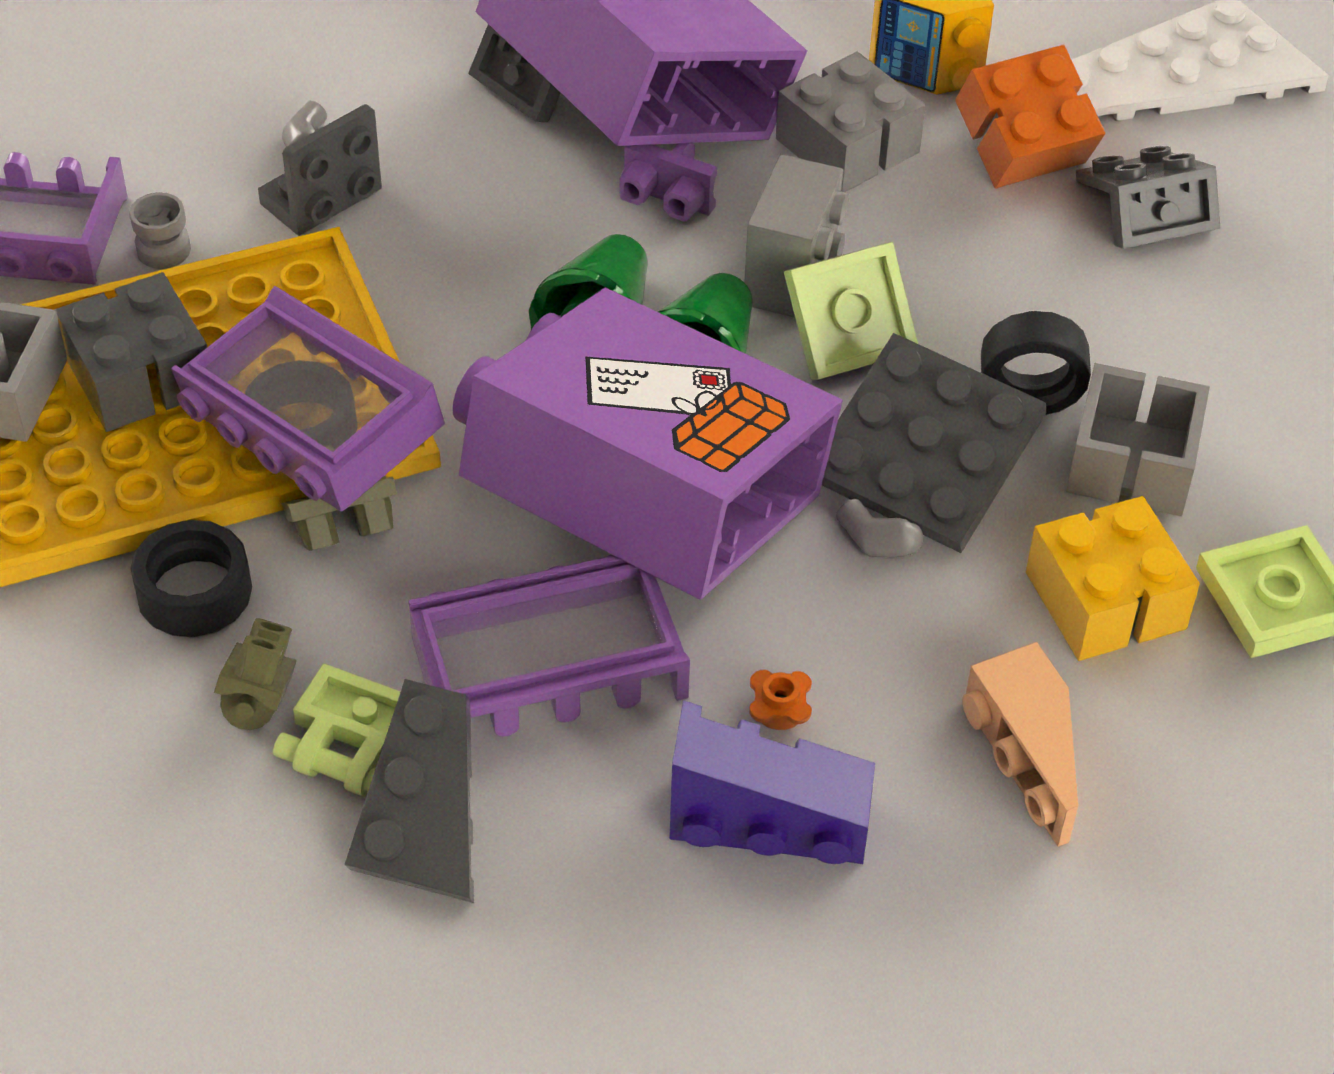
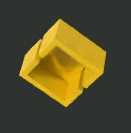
[1026,496,1200,661]

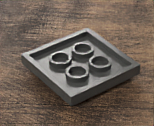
[822,333,1046,553]

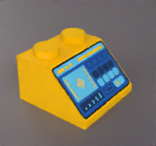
[869,0,994,95]

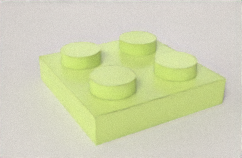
[784,242,918,380]
[1196,525,1334,658]

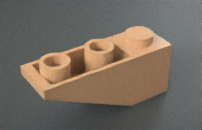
[962,642,1078,847]

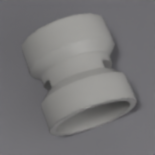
[129,192,191,269]

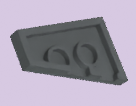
[344,679,474,903]

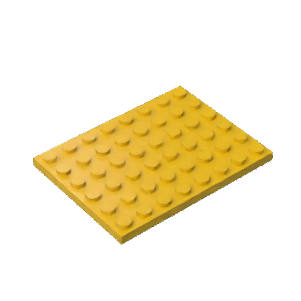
[0,227,441,587]

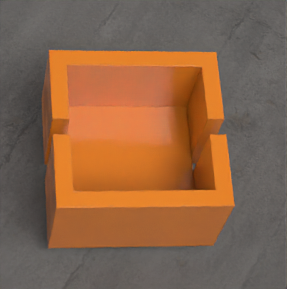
[955,44,1106,189]

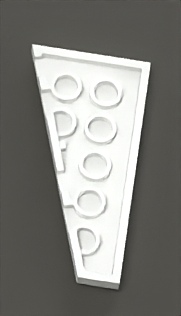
[1072,0,1329,121]

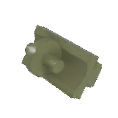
[281,446,398,551]
[214,618,297,730]

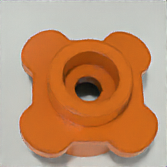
[749,670,812,730]

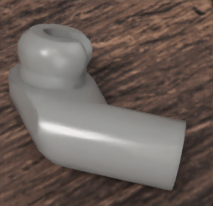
[282,101,327,147]
[836,499,924,557]

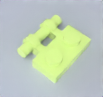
[273,663,401,797]

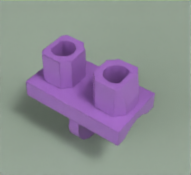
[620,143,717,222]

